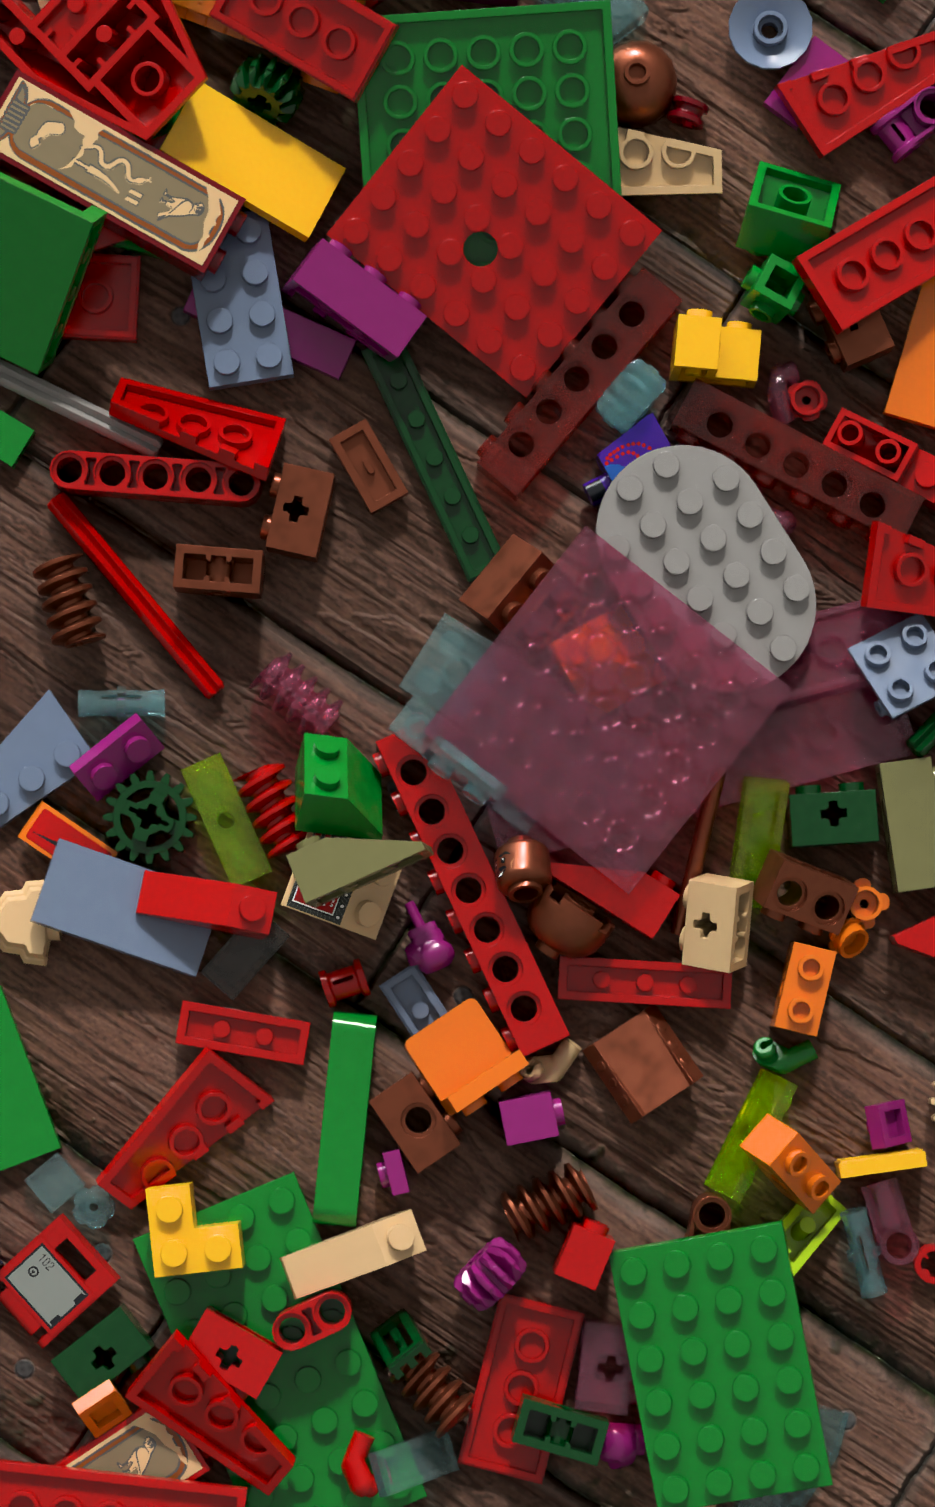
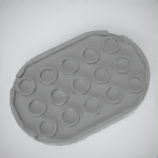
[595,445,816,692]

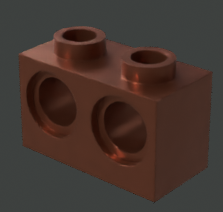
[753,848,859,936]

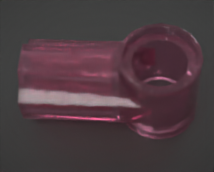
[860,1177,919,1265]

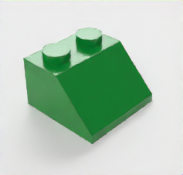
[735,161,841,262]
[295,733,383,840]

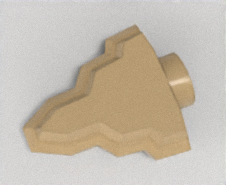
[0,880,62,966]

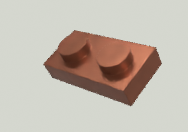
[329,418,409,516]

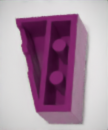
[281,238,427,362]

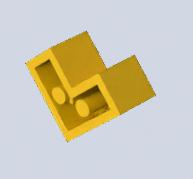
[669,309,762,388]
[145,1182,246,1278]

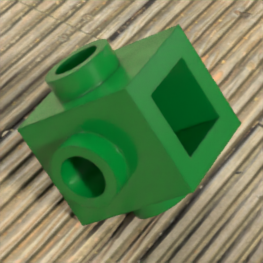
[739,253,805,325]

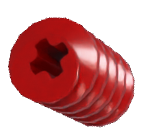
[233,763,307,860]

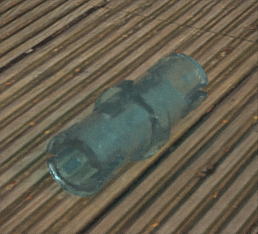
[78,686,165,720]
[840,1206,888,1299]

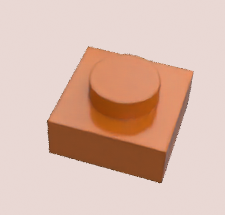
[72,1379,133,1438]

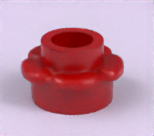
[786,379,828,422]

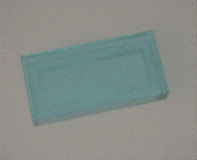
[368,1429,459,1497]

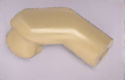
[519,1037,582,1085]

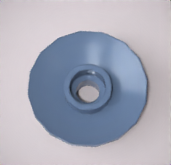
[729,0,813,70]

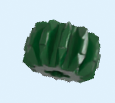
[230,52,305,125]

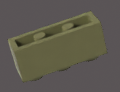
[874,756,935,894]

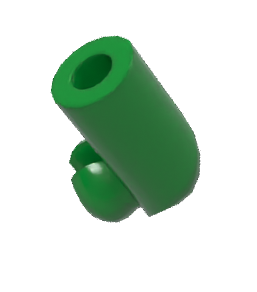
[752,1037,818,1075]

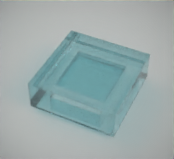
[24,1152,86,1214]

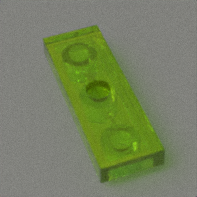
[181,753,273,885]
[704,1068,798,1203]

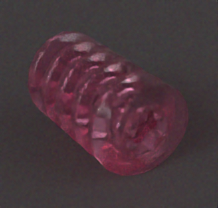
[249,652,344,736]

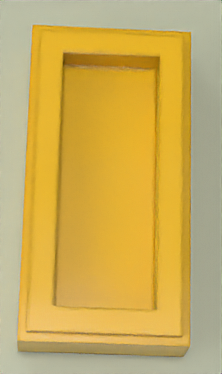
[834,1148,927,1179]

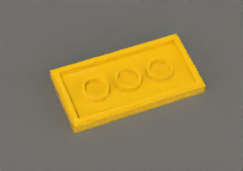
[159,83,346,242]

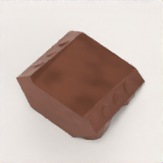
[582,1005,704,1124]

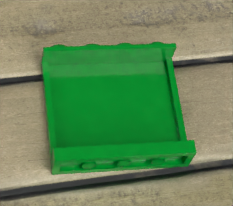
[0,172,108,375]

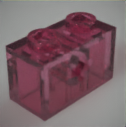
[573,1318,637,1416]

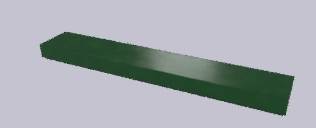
[361,347,501,584]

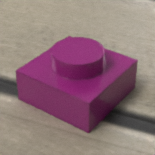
[864,1099,912,1150]
[376,1147,410,1196]

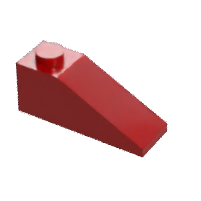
[550,862,680,940]
[136,870,278,940]

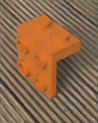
[404,998,529,1117]

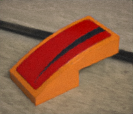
[18,801,118,859]

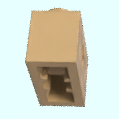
[679,873,754,973]

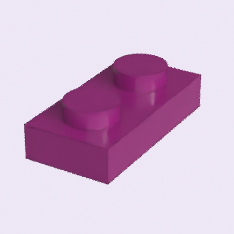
[69,713,165,802]

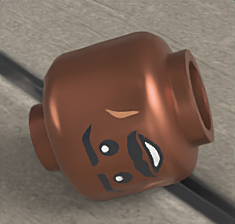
[494,835,552,903]

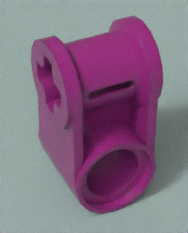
[869,86,935,164]

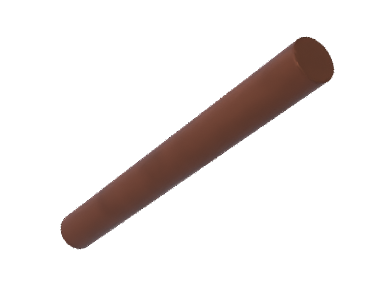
[670,765,727,936]

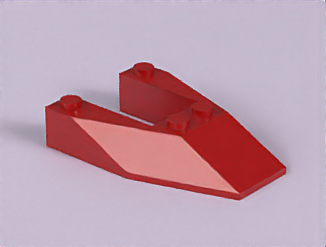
[0,0,208,142]

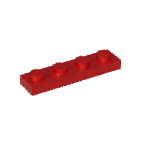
[557,956,733,1009]

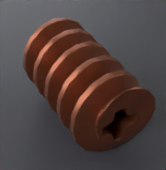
[32,554,106,648]
[500,1163,599,1242]
[383,1338,474,1439]

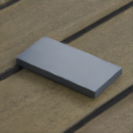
[30,838,212,978]

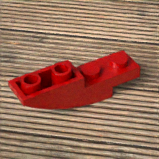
[822,407,935,510]

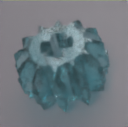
[596,359,666,433]

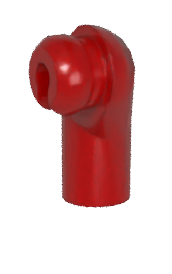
[341,1430,381,1498]

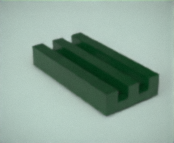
[370,1308,433,1380]

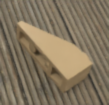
[280,1209,427,1299]

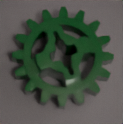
[103,770,198,865]

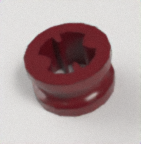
[667,95,709,130]

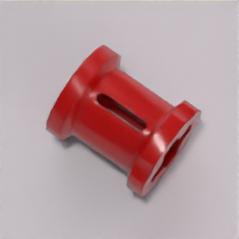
[318,958,371,1008]

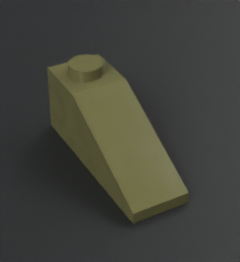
[286,835,434,908]

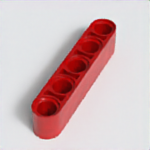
[49,450,263,508]

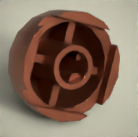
[613,39,677,128]
[527,882,615,960]

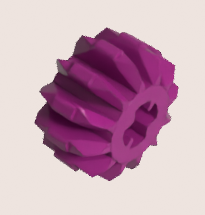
[453,1237,527,1312]

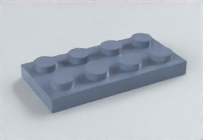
[191,211,294,391]

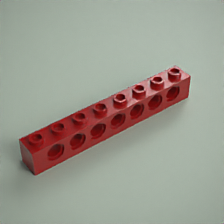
[372,720,570,1057]

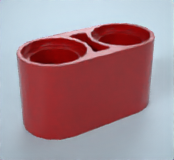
[272,1289,353,1351]

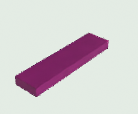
[183,289,357,381]

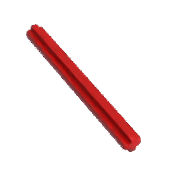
[47,492,224,699]

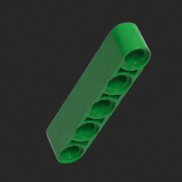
[312,1011,377,1228]

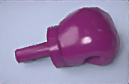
[404,901,455,974]
[600,1422,645,1469]

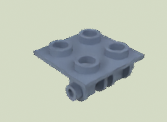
[847,614,935,720]

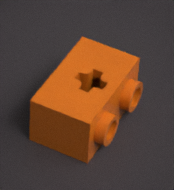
[770,941,837,1037]
[739,1113,841,1214]

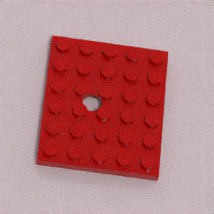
[326,65,662,398]

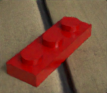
[175,1000,311,1065]

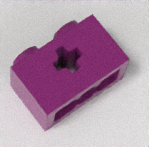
[498,1090,566,1146]

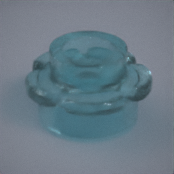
[72,1186,115,1229]

